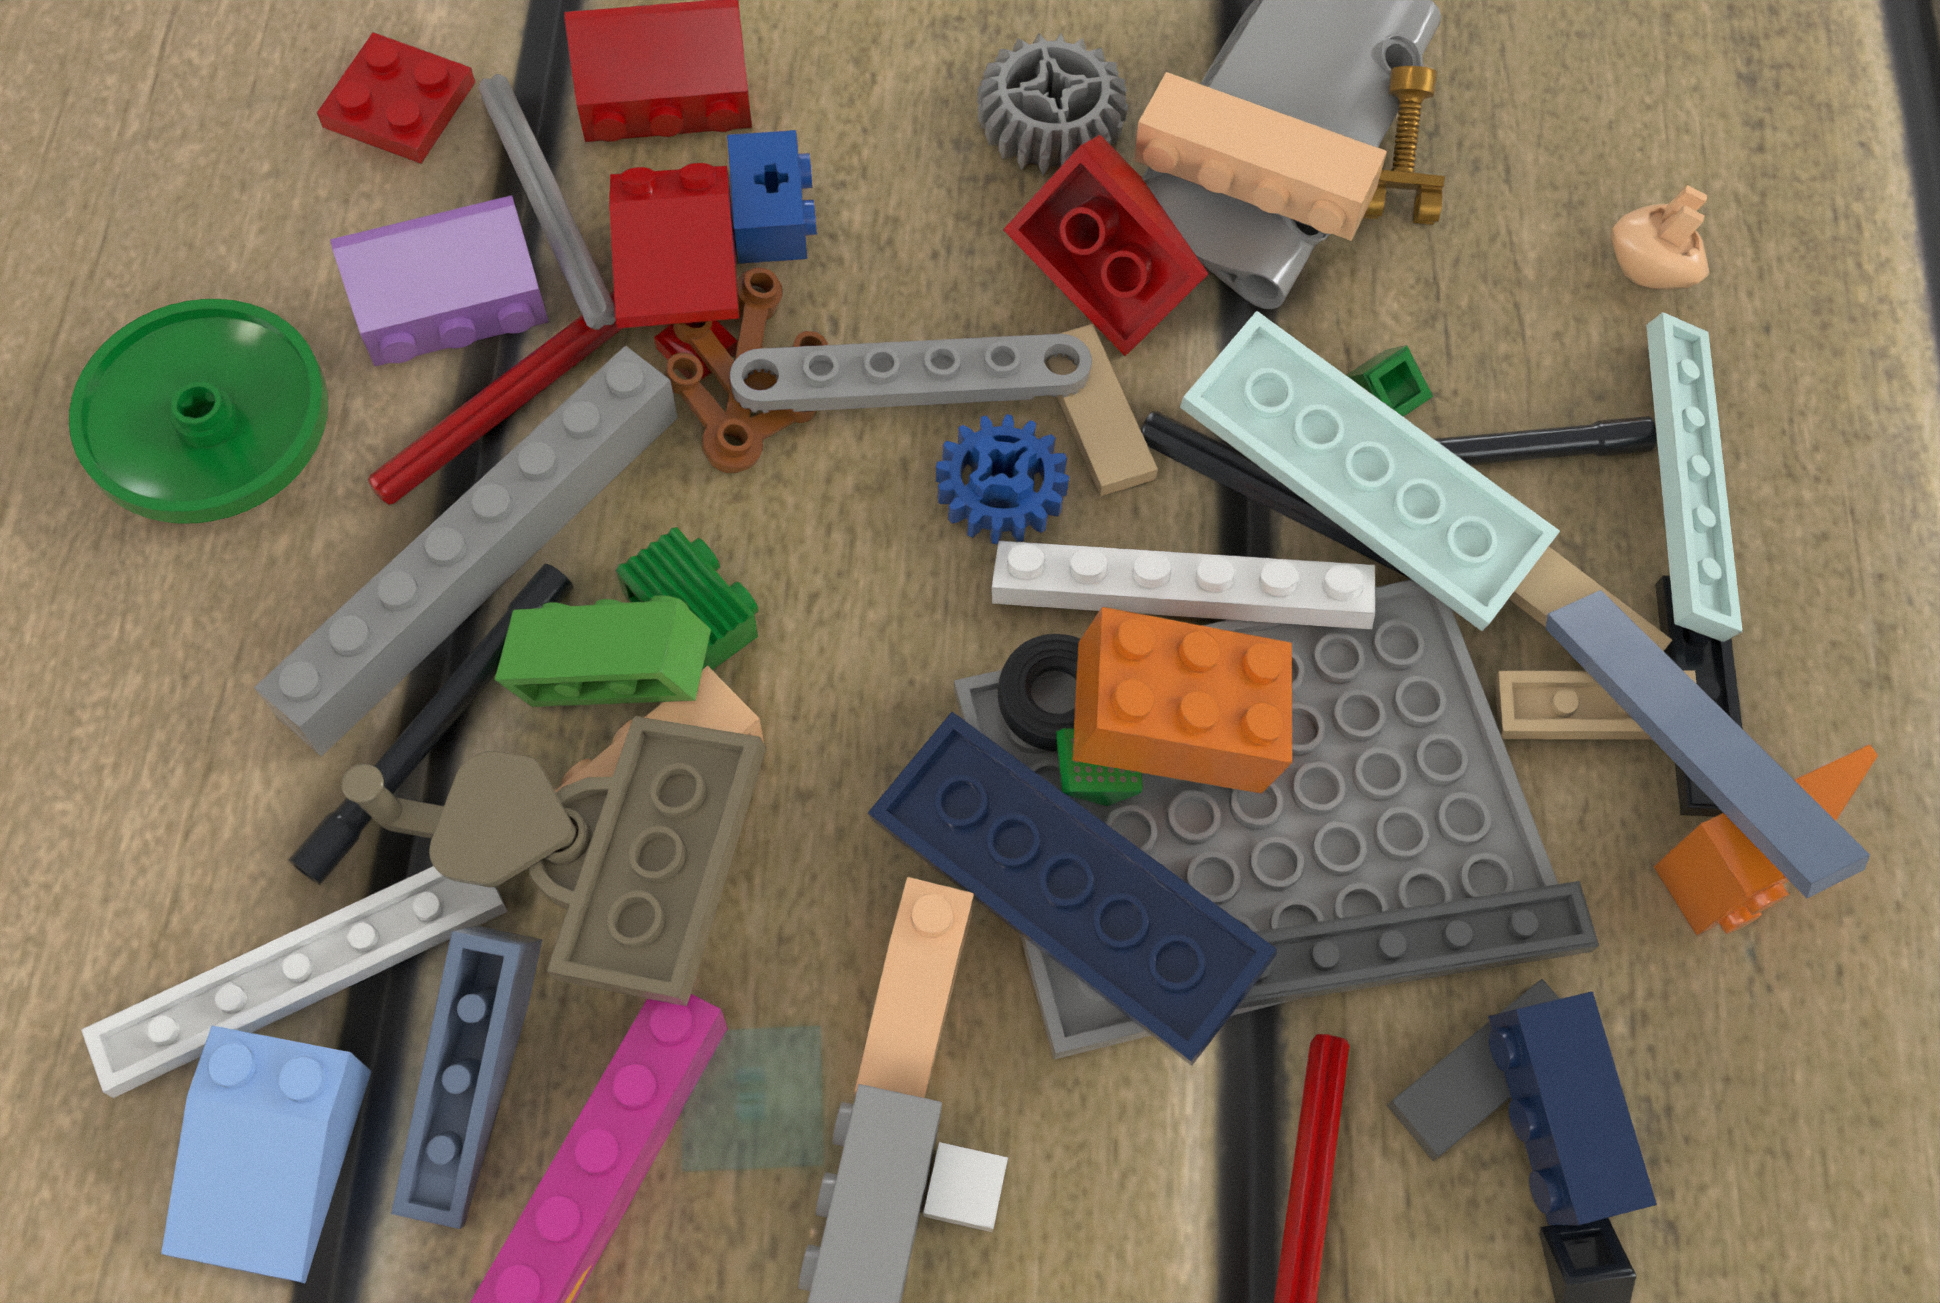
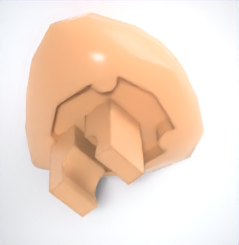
[1611,185,1709,290]

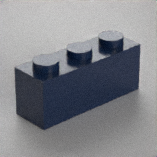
[1488,991,1657,1225]

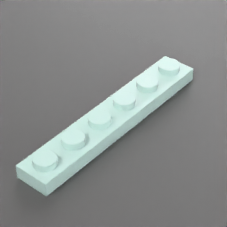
[1646,312,1743,642]

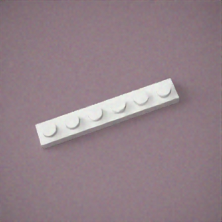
[992,541,1375,630]
[81,866,508,1098]

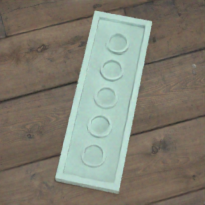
[1180,311,1560,631]

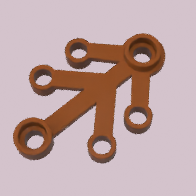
[664,267,828,473]

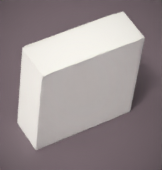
[923,1142,1008,1232]

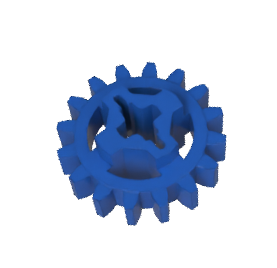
[936,414,1069,544]

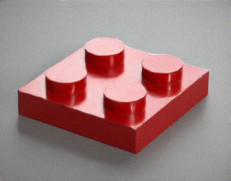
[317,32,475,164]

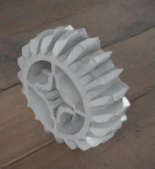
[977,33,1128,175]

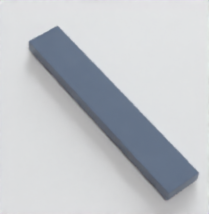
[1546,590,1870,899]

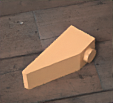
[854,877,974,1098]

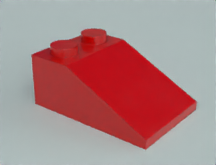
[1003,135,1209,356]
[609,163,739,328]

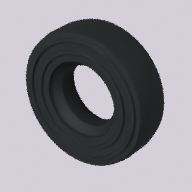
[998,634,1080,751]

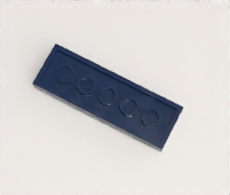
[868,712,1277,1066]

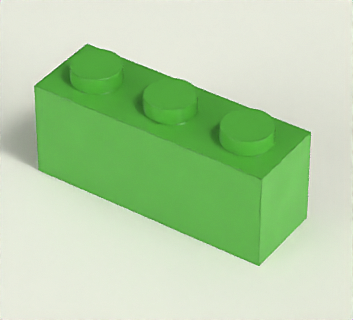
[495,595,711,707]

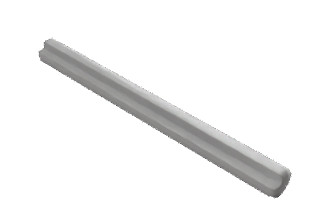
[478,74,616,330]

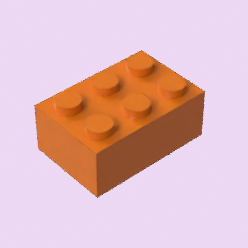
[1073,607,1292,794]

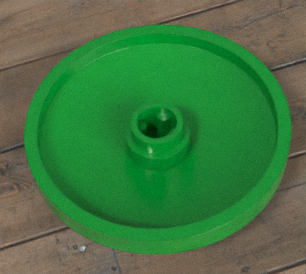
[69,299,329,524]

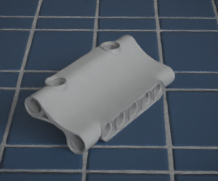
[1142,0,1441,309]

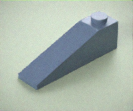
[391,926,543,1229]

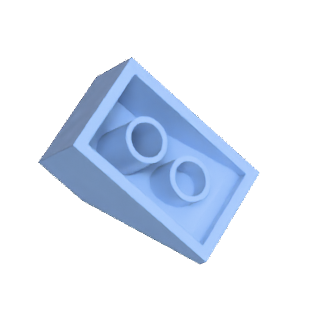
[161,1025,371,1284]

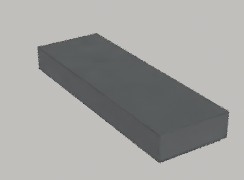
[1387,979,1560,1161]

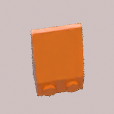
[1654,744,1878,935]

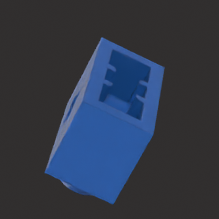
[727,130,817,264]

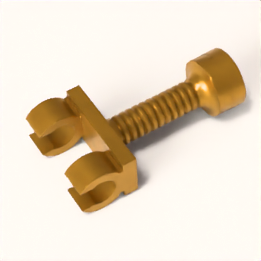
[1363,66,1445,225]

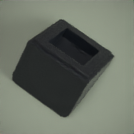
[1539,1218,1636,1303]

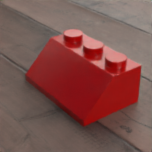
[564,0,752,142]

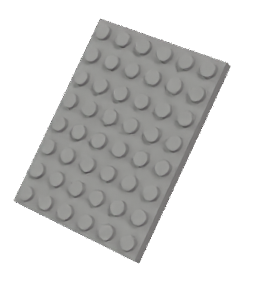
[954,579,1558,1060]

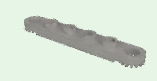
[730,334,1092,413]

